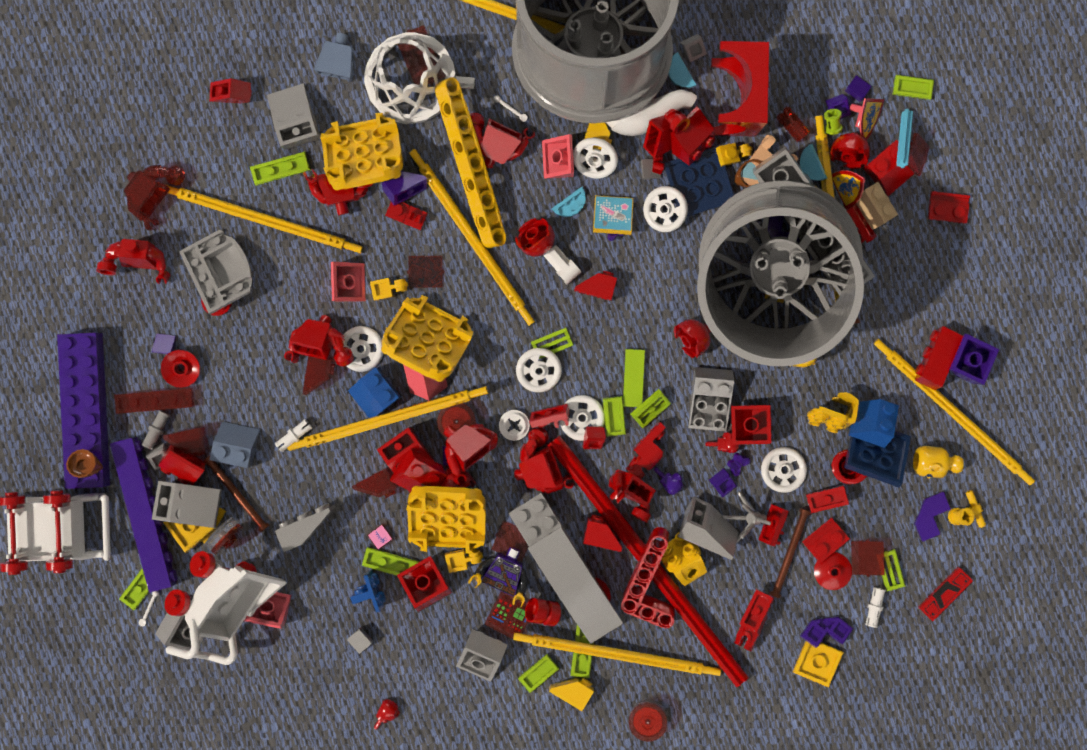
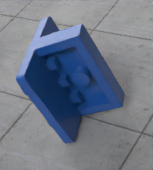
[350,570,386,613]

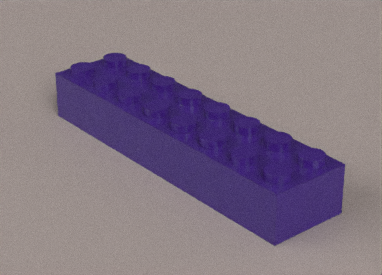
[57,333,110,489]

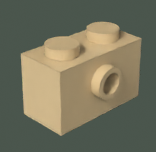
[856,182,898,230]

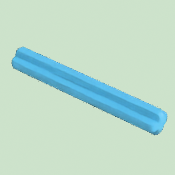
[896,109,913,168]

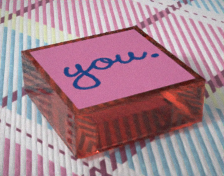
[367,523,394,550]

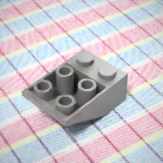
[267,83,321,150]
[688,367,734,432]
[152,481,222,528]
[678,497,738,560]
[275,503,336,552]

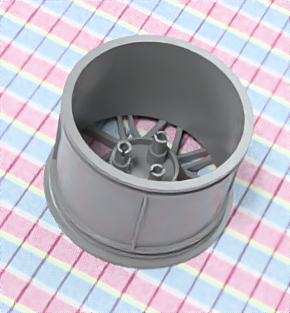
[512,0,679,123]
[697,180,864,366]

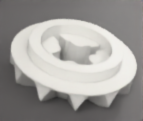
[499,410,530,441]

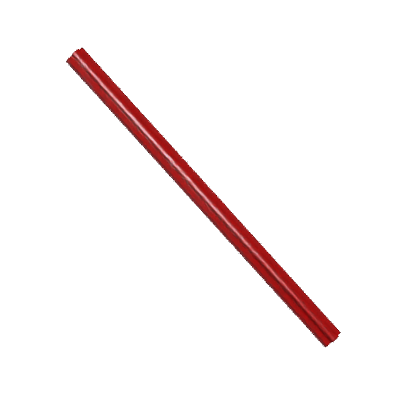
[547,435,749,687]

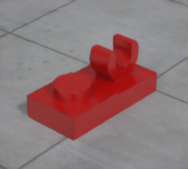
[385,202,428,231]
[847,205,877,243]
[529,403,569,428]
[806,485,849,513]
[758,504,789,547]

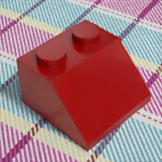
[671,106,715,166]
[863,140,917,196]
[731,405,772,445]
[158,443,205,485]
[390,449,447,492]
[582,514,622,552]
[397,556,452,612]

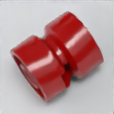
[525,597,561,626]

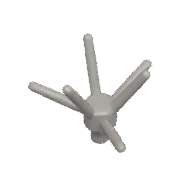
[722,491,771,543]

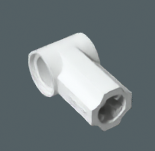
[544,245,581,285]

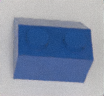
[348,367,401,418]
[848,399,899,448]

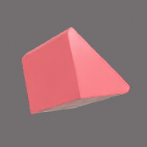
[542,134,574,179]
[331,262,366,302]
[403,365,448,401]
[244,592,291,629]

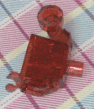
[124,165,185,230]

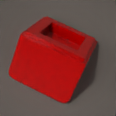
[583,427,606,449]

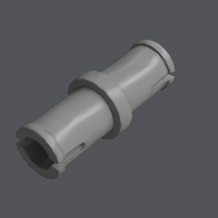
[141,410,170,450]

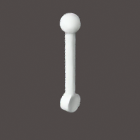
[494,95,528,122]
[139,590,160,626]

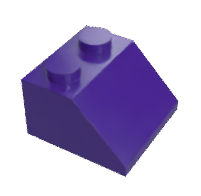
[950,334,999,385]

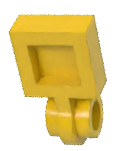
[716,143,753,166]
[370,278,409,301]
[445,549,483,573]

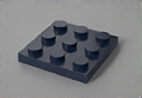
[664,147,734,217]
[844,431,911,488]

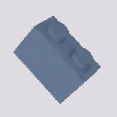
[210,422,260,468]

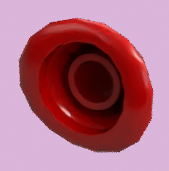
[831,450,867,484]

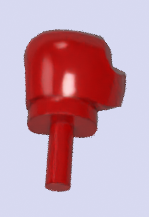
[705,432,739,453]
[374,699,400,730]

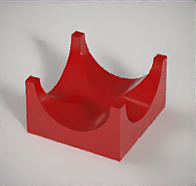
[711,41,769,137]

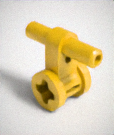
[948,490,986,528]

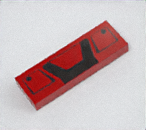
[918,567,973,621]

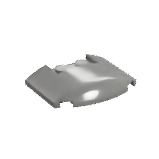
[179,230,252,315]

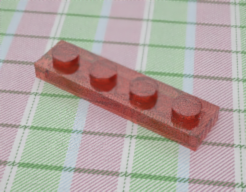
[114,388,194,414]

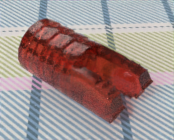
[777,107,811,143]

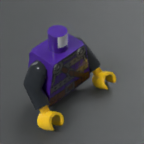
[468,547,528,607]

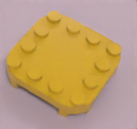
[320,113,403,190]
[381,295,474,382]
[406,486,486,554]

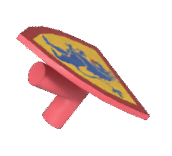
[850,98,884,140]
[832,170,865,210]

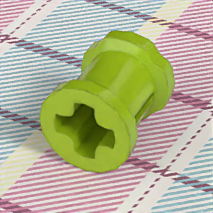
[824,109,843,135]

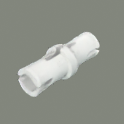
[275,419,312,452]
[865,587,886,628]

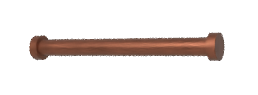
[203,456,270,532]
[769,508,811,599]

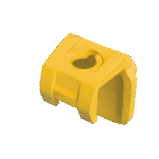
[807,392,859,433]
[661,532,707,586]

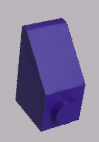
[382,171,427,206]

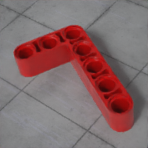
[621,527,675,629]

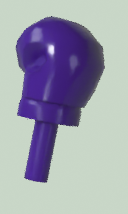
[653,467,683,495]

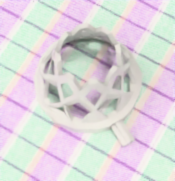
[364,32,475,124]

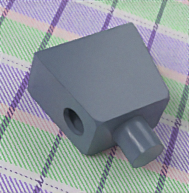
[314,33,354,81]

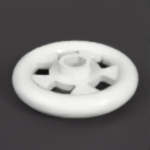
[573,138,618,179]
[643,186,688,232]
[343,326,384,372]
[516,348,562,392]
[560,395,605,441]
[761,447,807,493]

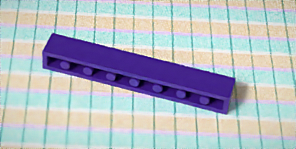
[110,437,178,593]

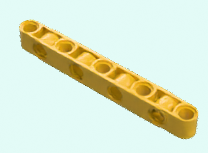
[435,77,506,248]

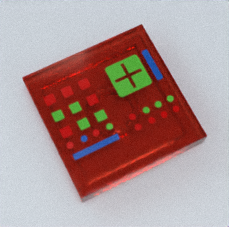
[484,591,528,642]

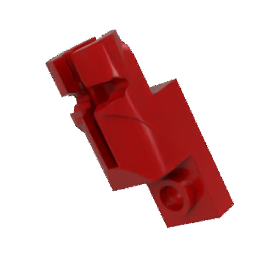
[625,422,666,479]
[734,589,774,652]

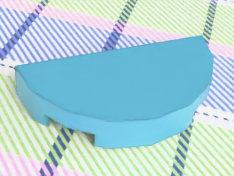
[668,52,696,89]
[800,144,828,181]
[552,187,586,217]

